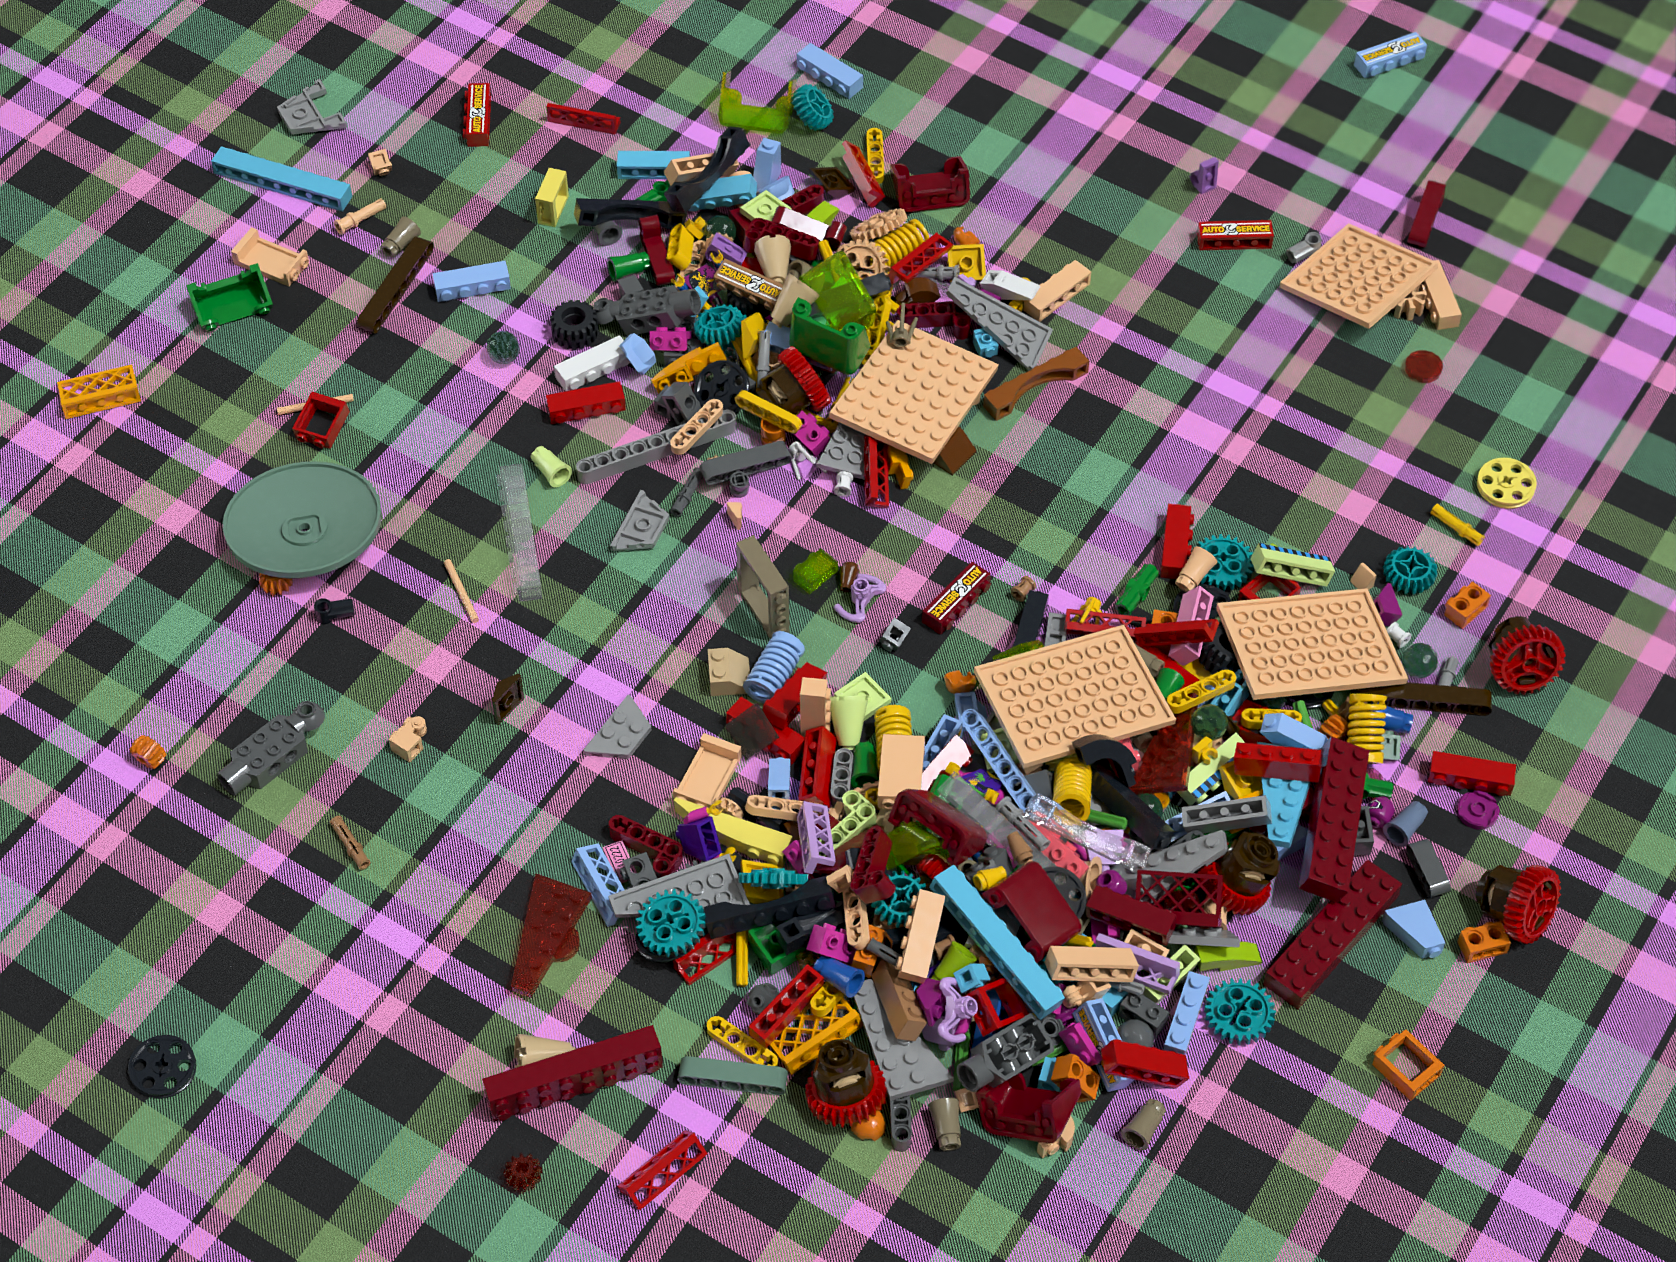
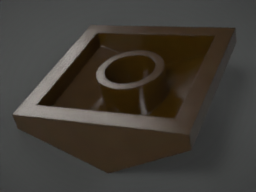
[808,167,856,200]
[492,674,525,725]

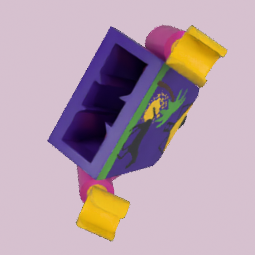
[945,762,1005,815]
[675,800,736,862]

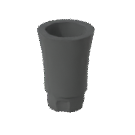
[593,221,622,246]

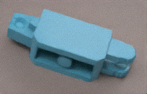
[1207,669,1249,726]

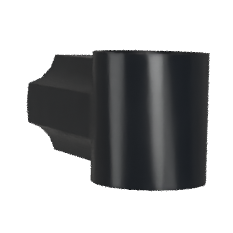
[314,598,355,624]

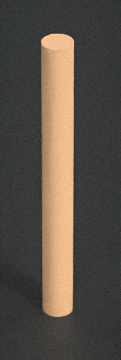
[277,394,354,415]
[444,559,479,623]

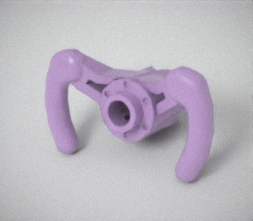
[834,574,886,623]
[938,977,978,1043]

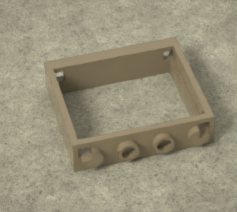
[736,535,790,639]

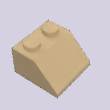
[708,648,750,696]

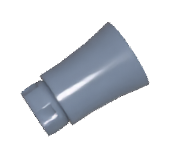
[1383,801,1428,847]

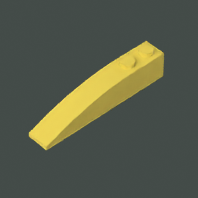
[674,797,792,867]

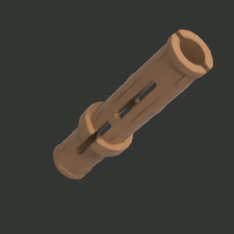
[330,816,371,870]

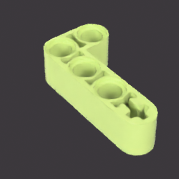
[819,790,877,857]

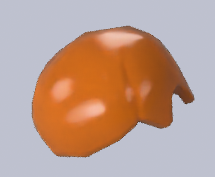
[953,226,981,245]
[944,670,977,694]
[851,1110,886,1141]

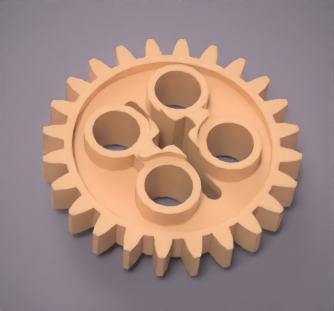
[850,208,908,242]
[834,239,890,279]

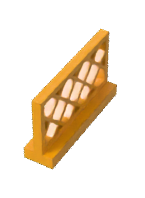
[57,364,141,419]
[769,988,863,1075]

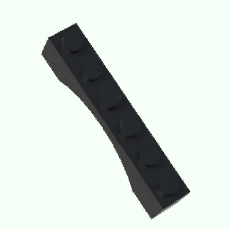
[664,126,750,212]
[574,198,687,229]
[776,870,900,955]
[704,875,837,939]

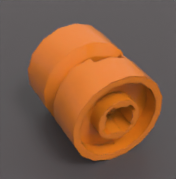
[761,419,786,445]

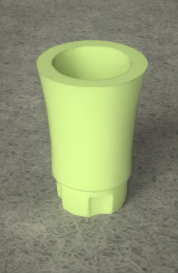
[531,446,572,487]

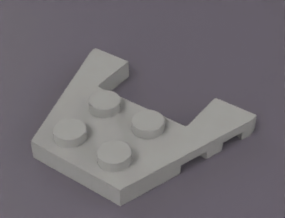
[277,79,347,135]

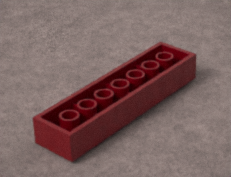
[1298,736,1370,903]
[1263,859,1402,1010]
[482,1025,663,1122]

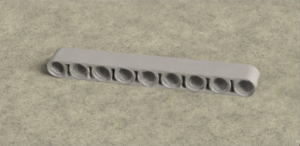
[576,410,736,484]

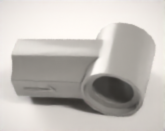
[1286,232,1322,263]

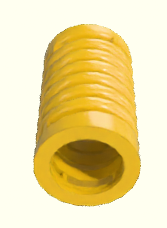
[868,219,929,273]
[1347,694,1387,764]
[874,705,912,775]
[1052,757,1092,826]

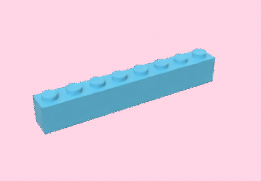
[211,147,352,212]
[929,865,1065,1020]

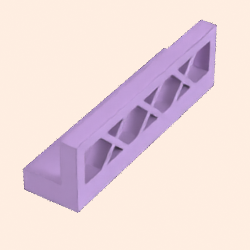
[797,801,836,874]
[1096,933,1180,994]

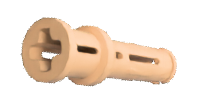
[334,198,386,235]

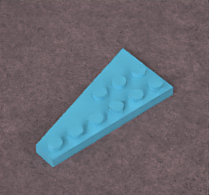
[1257,742,1311,848]

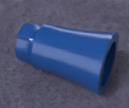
[1367,701,1413,734]
[814,955,865,998]

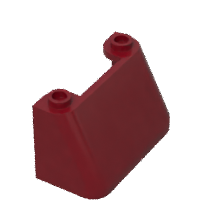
[890,156,970,212]
[888,789,987,867]
[982,861,1081,963]
[976,1073,1081,1144]

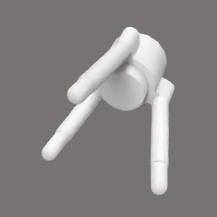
[789,441,827,480]

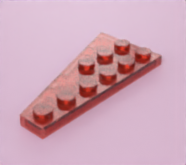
[1129,693,1198,795]
[511,873,592,998]

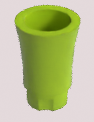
[931,941,977,981]

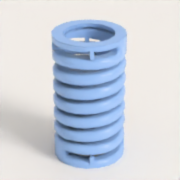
[743,631,805,704]

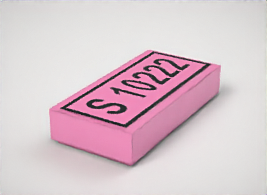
[603,840,637,883]

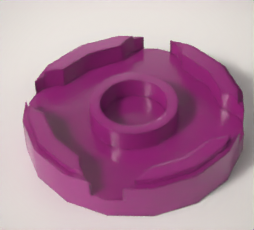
[1457,791,1500,830]

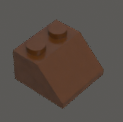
[933,426,976,476]

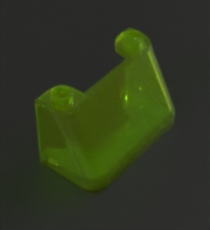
[799,250,876,332]

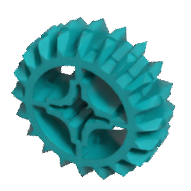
[792,84,834,131]
[694,304,744,346]
[1383,545,1437,595]
[871,870,926,928]

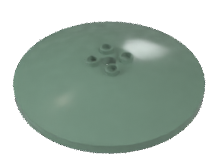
[223,461,382,578]

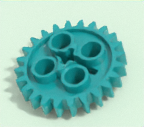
[1194,534,1254,591]
[738,868,808,889]
[636,889,706,957]
[1204,978,1276,1045]

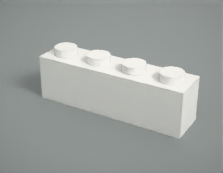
[554,335,630,391]

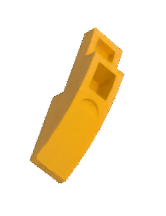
[651,342,727,394]
[887,444,913,489]

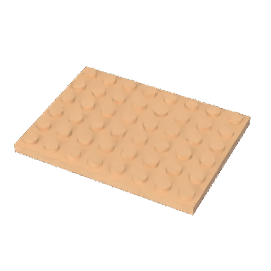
[829,320,999,464]
[1216,588,1408,700]
[974,625,1176,769]

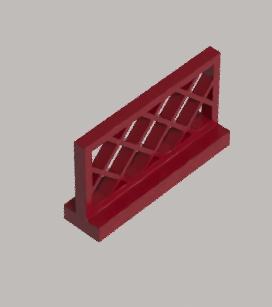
[1135,870,1223,928]

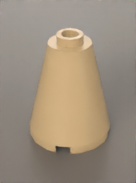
[754,235,791,285]
[771,273,820,328]
[514,1034,576,1068]

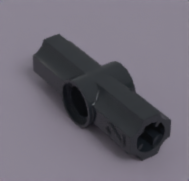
[727,786,787,832]

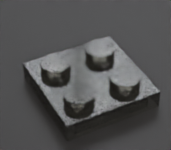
[725,703,779,760]

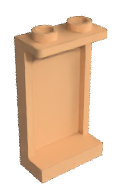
[231,227,309,287]
[672,733,742,808]
[878,734,925,810]

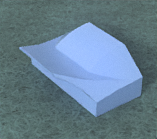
[757,176,795,200]
[619,333,656,375]
[955,692,988,731]

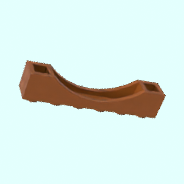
[983,347,1090,421]

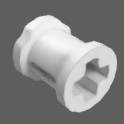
[834,471,853,497]
[1387,622,1412,648]

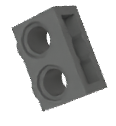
[620,852,657,889]
[1119,993,1169,1040]

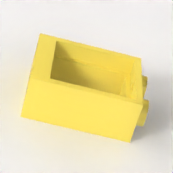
[535,168,569,227]

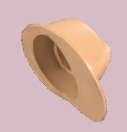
[1080,856,1102,902]

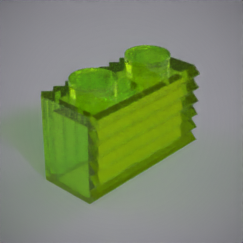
[793,548,838,594]

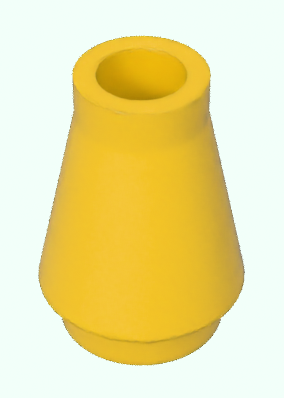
[973,866,1007,891]

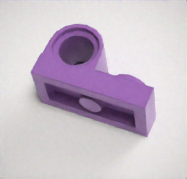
[1190,157,1219,194]
[705,232,748,265]

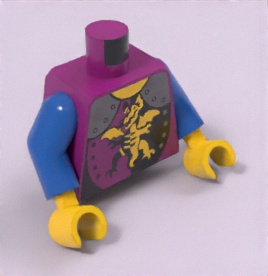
[671,250,723,307]

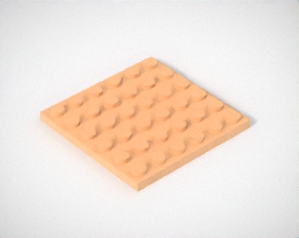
[1280,223,1438,329]

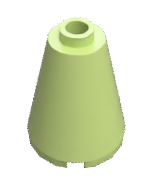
[830,696,868,750]

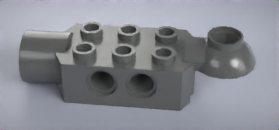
[593,286,701,336]
[216,701,325,796]
[957,1013,1064,1092]

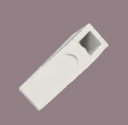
[980,270,1040,300]

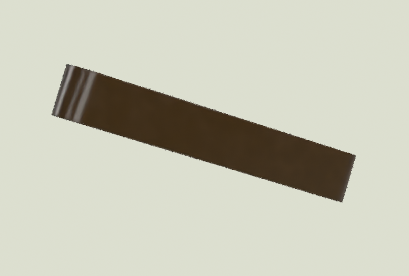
[357,236,434,334]
[1351,682,1492,716]

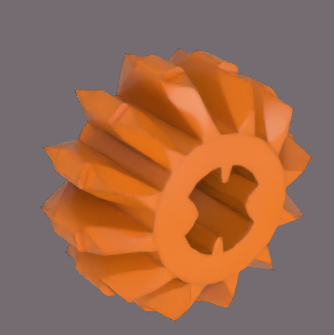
[259,573,293,596]
[1318,714,1349,740]
[129,735,167,769]

